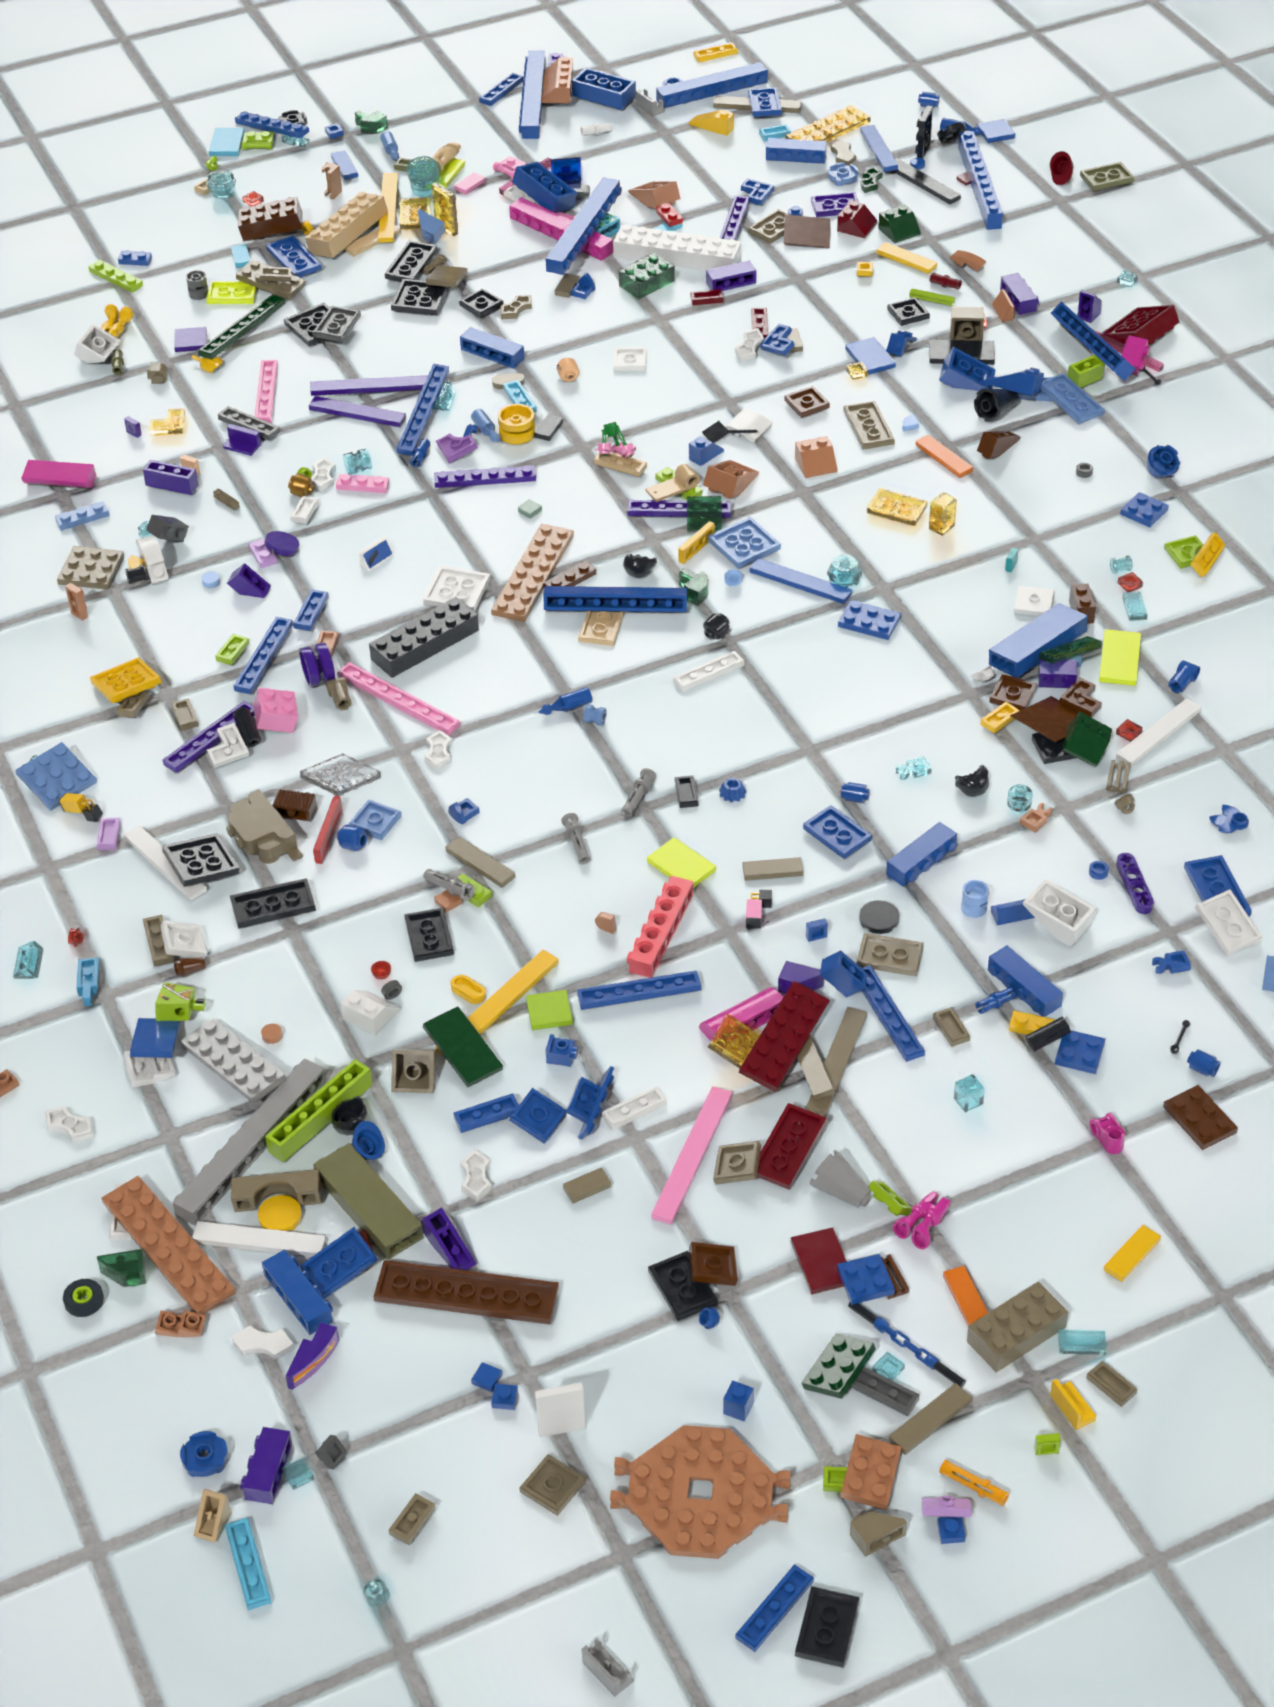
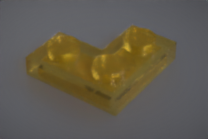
[149,408,185,435]

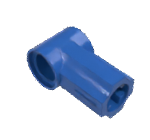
[1168,660,1200,694]

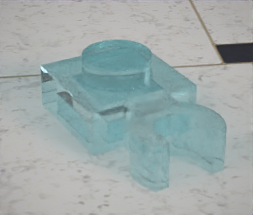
[282,135,310,147]
[896,756,932,780]

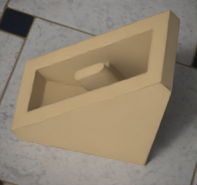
[193,1489,231,1542]

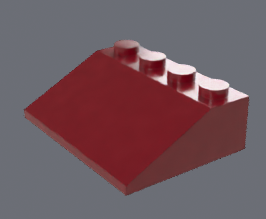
[1099,305,1179,349]

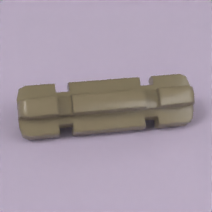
[423,254,446,276]
[213,489,240,510]

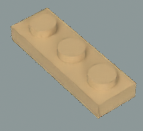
[594,452,647,477]

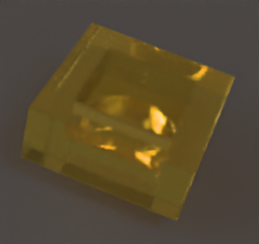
[846,362,868,380]

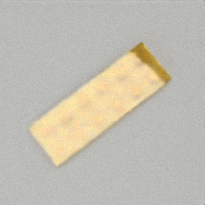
[785,105,871,142]

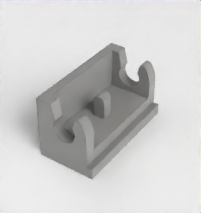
[636,88,665,117]
[581,1639,634,1697]

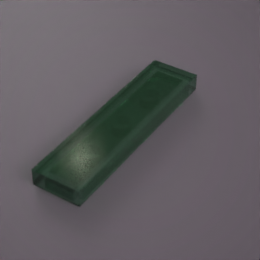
[1039,636,1102,664]

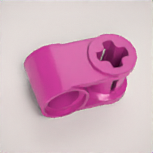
[1089,1112,1125,1154]

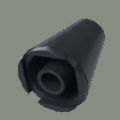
[974,388,1019,422]

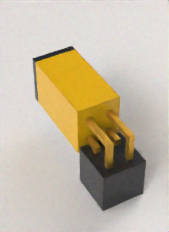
[58,793,103,822]

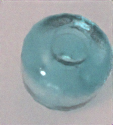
[138,520,152,538]
[363,1579,390,1607]

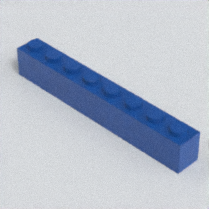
[656,62,768,109]
[1051,301,1136,381]
[543,586,687,612]

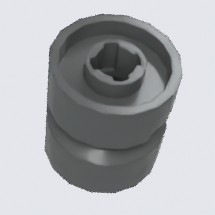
[186,270,208,300]

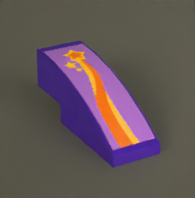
[286,1323,340,1390]

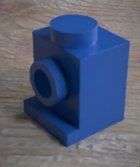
[545,1034,578,1067]

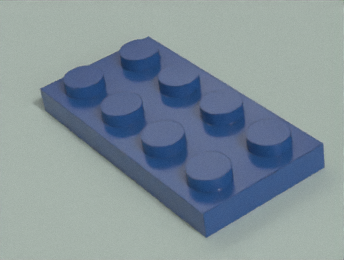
[266,235,322,278]
[1184,855,1252,917]

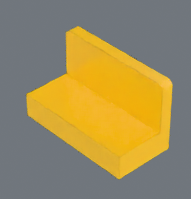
[1050,1379,1096,1430]

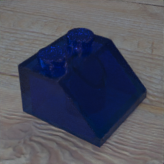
[551,157,583,184]

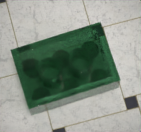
[618,252,675,299]

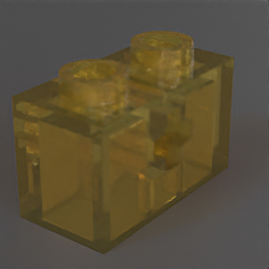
[929,492,957,536]

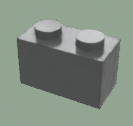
[146,515,189,542]

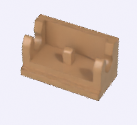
[321,162,342,200]

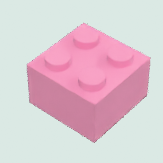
[253,688,298,733]

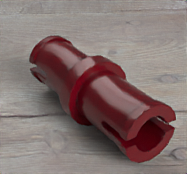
[929,272,962,290]

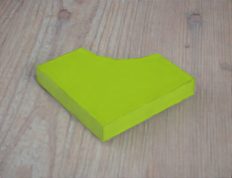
[1164,535,1204,569]

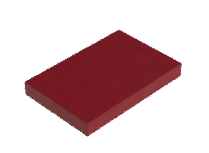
[791,1227,847,1295]

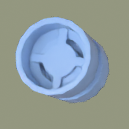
[961,880,989,918]

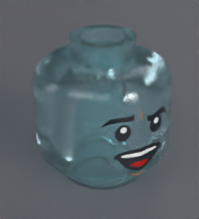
[1007,784,1033,813]

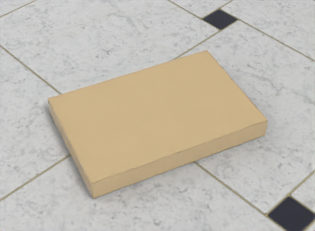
[578,611,625,646]

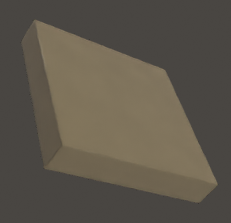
[713,1141,762,1184]
[519,1454,586,1516]

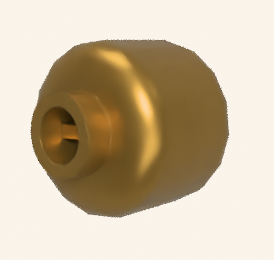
[288,473,314,498]

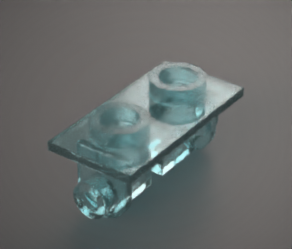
[433,381,456,410]

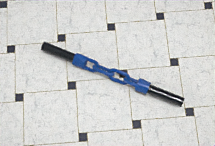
[848,1302,966,1388]

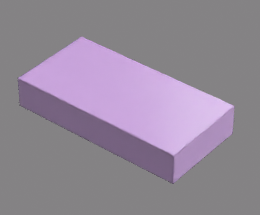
[96,818,121,850]

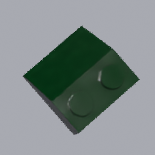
[878,204,921,243]
[1063,712,1112,767]

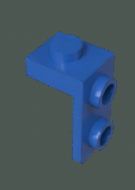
[886,331,917,356]

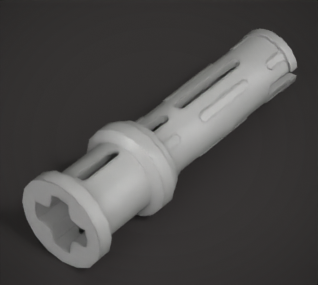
[621,768,656,818]
[561,813,591,865]
[423,869,474,901]

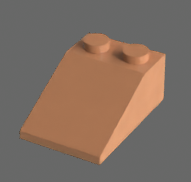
[628,181,681,210]
[703,460,759,498]

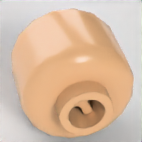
[556,358,580,382]

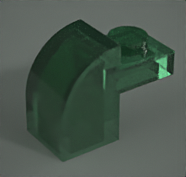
[355,110,388,134]
[679,567,709,606]

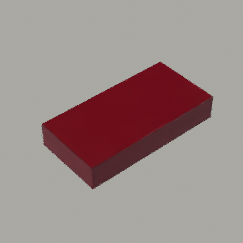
[690,289,724,306]

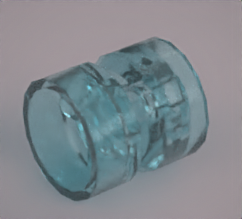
[343,448,372,475]

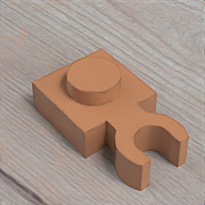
[1020,802,1052,833]

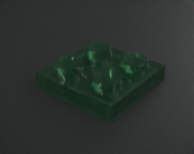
[687,496,722,532]

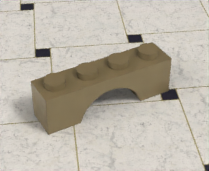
[231,1170,322,1212]

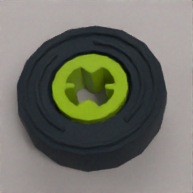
[63,1279,104,1317]

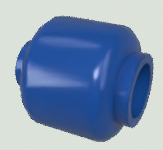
[337,824,367,851]

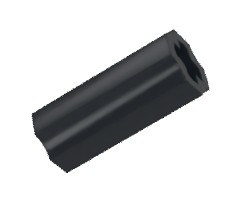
[233,707,261,748]
[1025,1016,1071,1052]

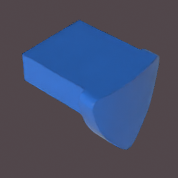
[571,273,596,299]
[448,798,480,825]

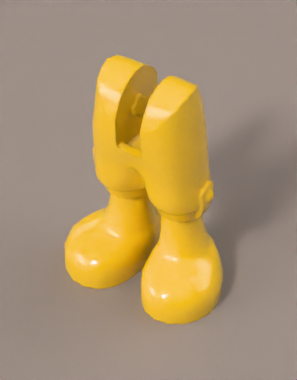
[101,304,134,338]

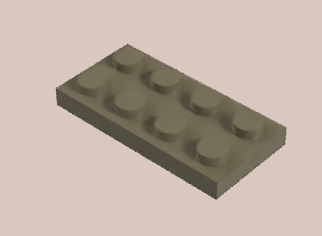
[236,259,306,300]

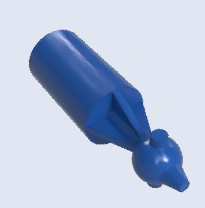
[940,117,984,136]
[538,687,592,715]

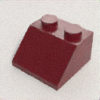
[837,200,878,238]

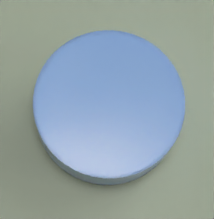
[724,569,742,586]
[202,572,220,588]

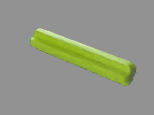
[909,288,955,306]

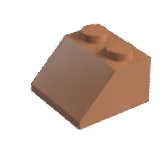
[795,436,838,478]

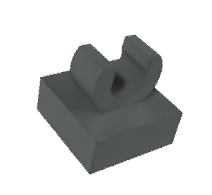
[315,1435,347,1469]

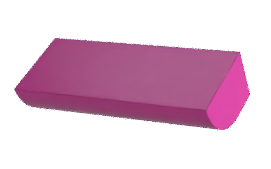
[21,459,97,488]
[699,987,783,1049]

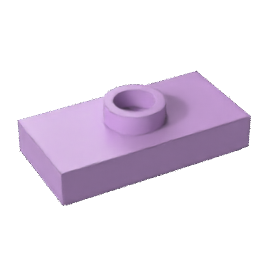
[922,1496,971,1517]

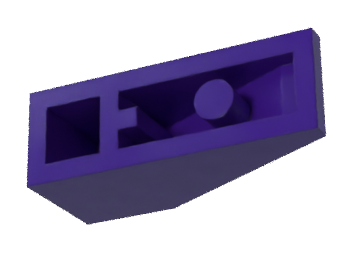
[420,1207,476,1270]

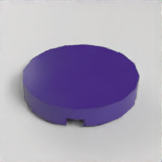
[264,531,300,556]

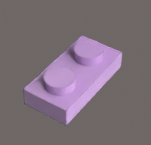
[248,538,277,569]

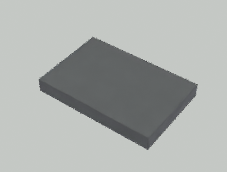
[313,306,361,342]

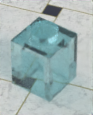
[954,1074,985,1113]

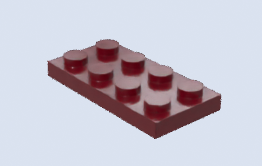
[757,1103,827,1190]

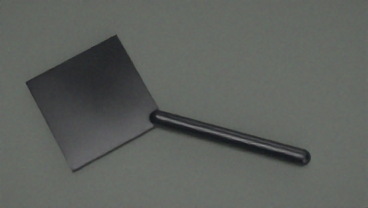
[702,421,758,443]

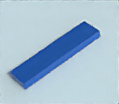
[479,72,524,106]
[735,1564,814,1652]

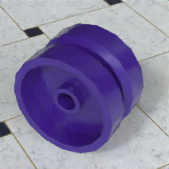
[299,642,336,687]

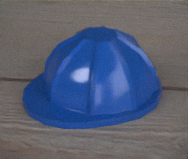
[351,1121,385,1160]

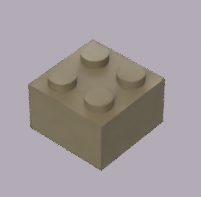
[949,306,984,341]

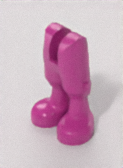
[892,1191,951,1250]

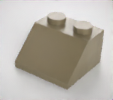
[391,1048,437,1093]

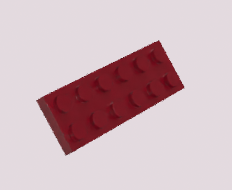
[738,981,830,1092]

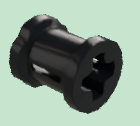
[125,565,147,584]

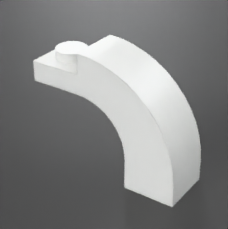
[135,535,169,585]

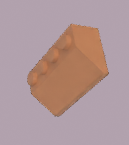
[541,57,574,103]

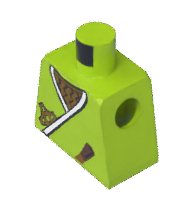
[155,982,206,1021]

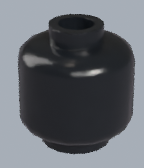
[703,613,730,640]

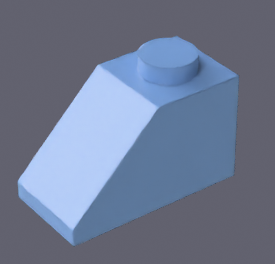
[418,209,445,244]

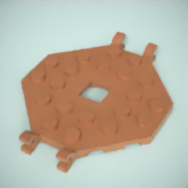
[610,1425,791,1559]

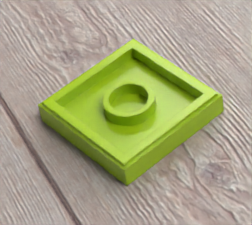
[526,990,573,1031]

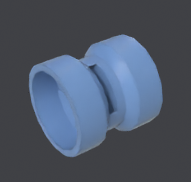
[583,704,607,726]

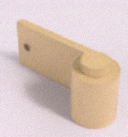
[645,463,700,502]

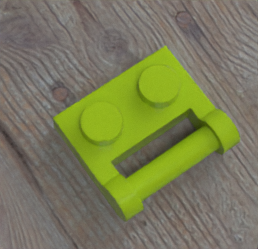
[242,131,274,150]

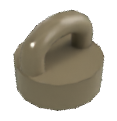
[1114,793,1135,814]

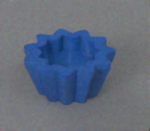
[719,777,747,803]

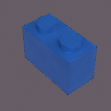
[820,950,867,998]

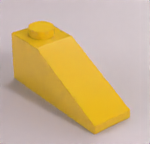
[689,110,734,136]

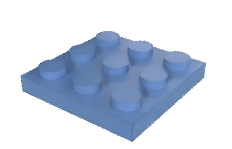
[708,517,781,568]
[16,742,97,811]

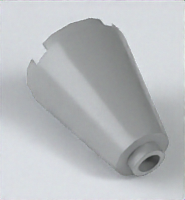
[810,1150,872,1208]

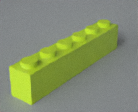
[265,1059,373,1163]

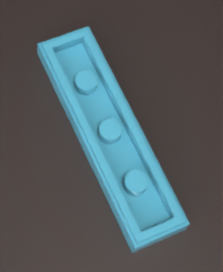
[225,1517,272,1610]

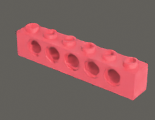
[626,876,694,978]

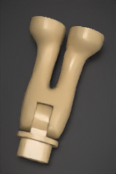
[418,142,461,176]

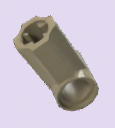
[326,677,352,711]

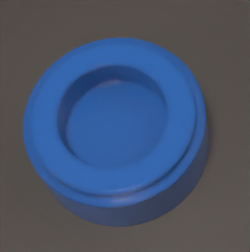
[910,157,925,170]
[1089,861,1109,880]

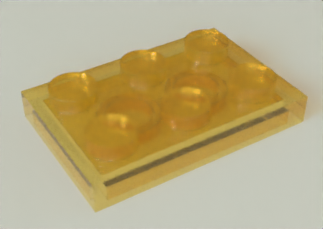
[432,182,458,236]
[399,198,431,230]
[867,488,928,526]
[707,1013,760,1069]

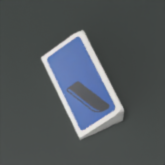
[359,536,394,571]

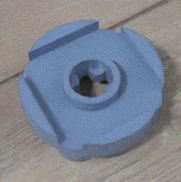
[828,162,858,186]

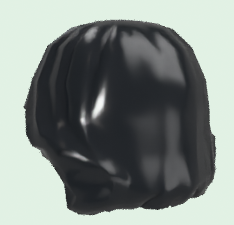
[623,554,657,578]
[955,765,989,797]
[331,1096,368,1136]

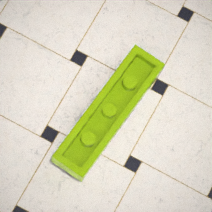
[88,259,143,293]

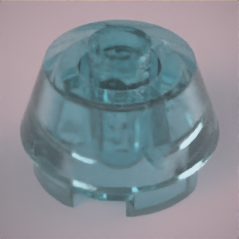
[206,170,236,198]
[827,554,862,588]

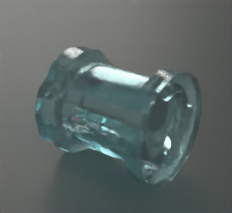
[1110,555,1133,574]

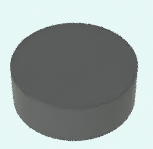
[1076,463,1093,478]
[381,980,402,1000]

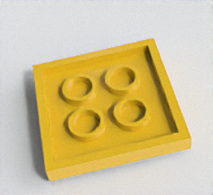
[89,657,162,703]

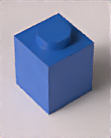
[723,1380,754,1422]

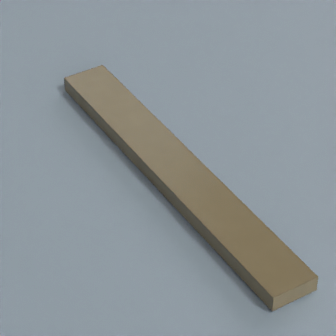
[805,1007,867,1117]

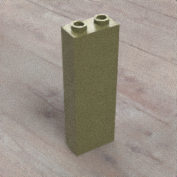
[313,1143,424,1260]

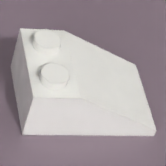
[1023,879,1096,947]

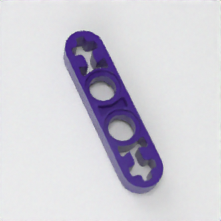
[1116,853,1154,914]

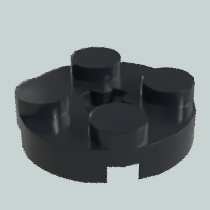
[937,122,966,144]

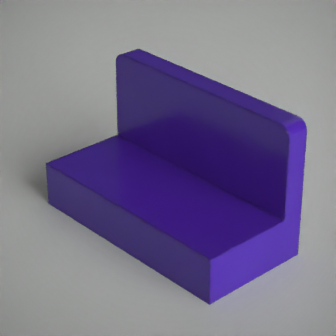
[223,424,261,456]

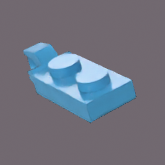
[76,958,99,1006]

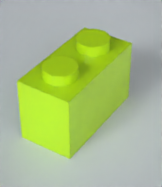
[1067,355,1105,388]

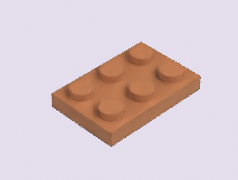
[840,1434,902,1510]

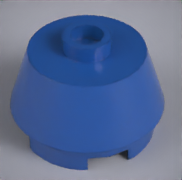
[1146,445,1181,479]

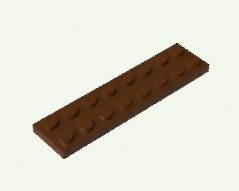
[373,1260,559,1325]

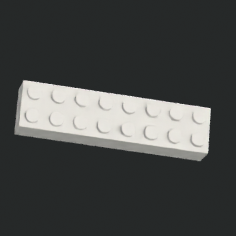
[613,225,741,271]

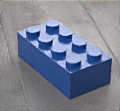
[571,67,636,110]
[512,161,578,213]

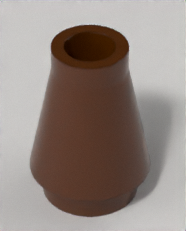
[174,957,205,977]

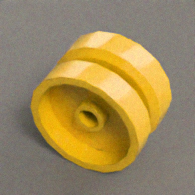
[498,404,535,445]

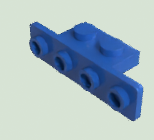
[566,1066,614,1140]

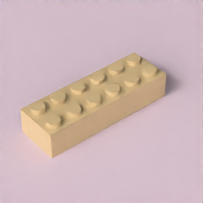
[305,192,388,258]

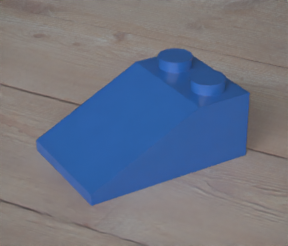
[939,347,996,391]
[984,367,1044,396]

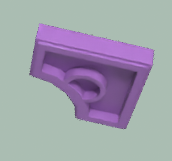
[436,433,478,464]

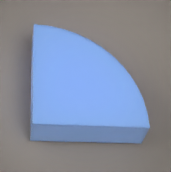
[902,414,919,431]

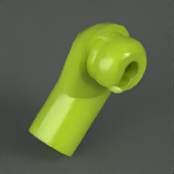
[205,156,218,172]

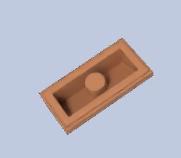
[992,289,1014,322]

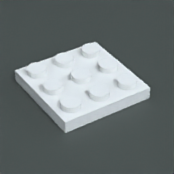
[423,566,490,612]

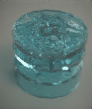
[406,156,442,197]

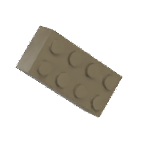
[967,1281,1068,1373]

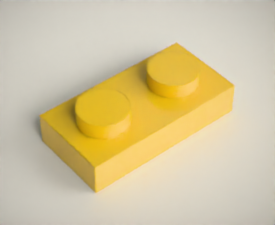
[980,702,1020,734]
[1009,1011,1054,1035]

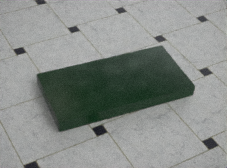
[423,1006,503,1088]

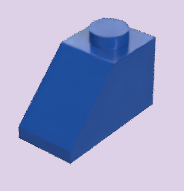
[688,436,724,466]

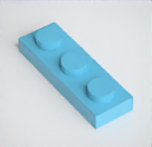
[503,380,537,413]

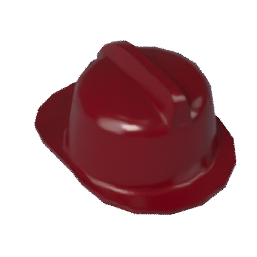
[1050,151,1074,185]

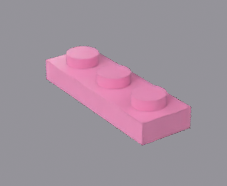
[336,474,389,493]

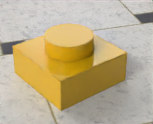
[857,262,873,277]

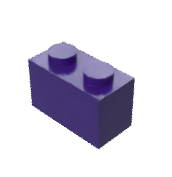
[1038,659,1077,688]

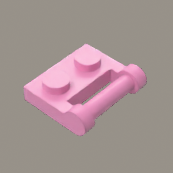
[492,156,527,180]

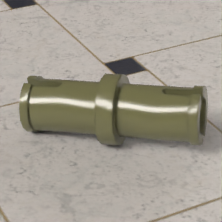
[111,349,124,375]

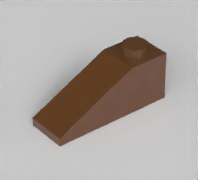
[977,430,1021,459]

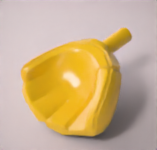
[191,355,223,373]

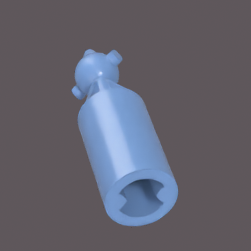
[380,131,399,161]
[471,409,500,443]

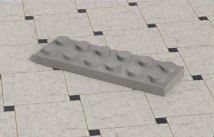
[180,1018,287,1104]

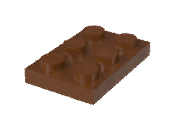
[1163,1085,1238,1150]

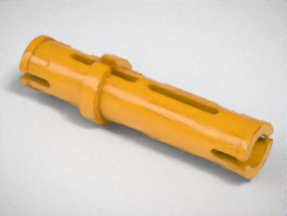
[939,1459,1009,1506]

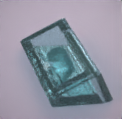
[13,941,43,979]

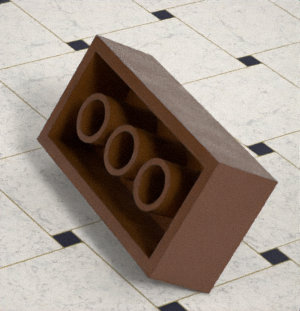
[238,197,303,241]

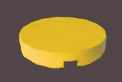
[258,1195,302,1232]

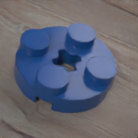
[180,1431,228,1477]

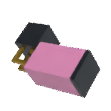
[746,890,772,928]

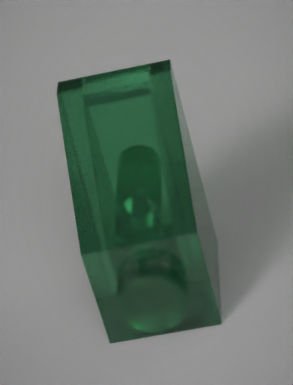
[97,1249,146,1287]

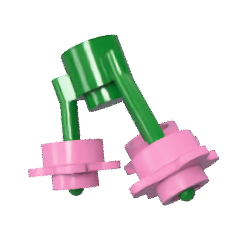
[595,422,636,458]

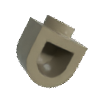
[147,363,168,384]

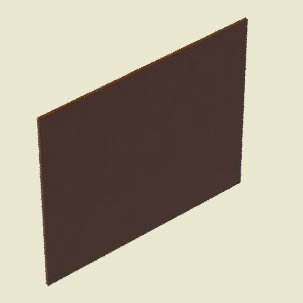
[1010,696,1079,742]

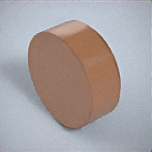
[261,1023,283,1044]

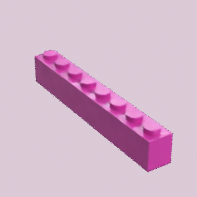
[509,197,614,261]

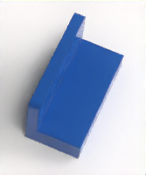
[990,899,1035,925]

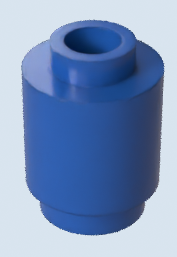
[918,91,940,108]
[841,782,870,804]
[1187,1049,1221,1077]

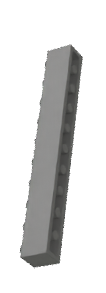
[172,1058,327,1226]

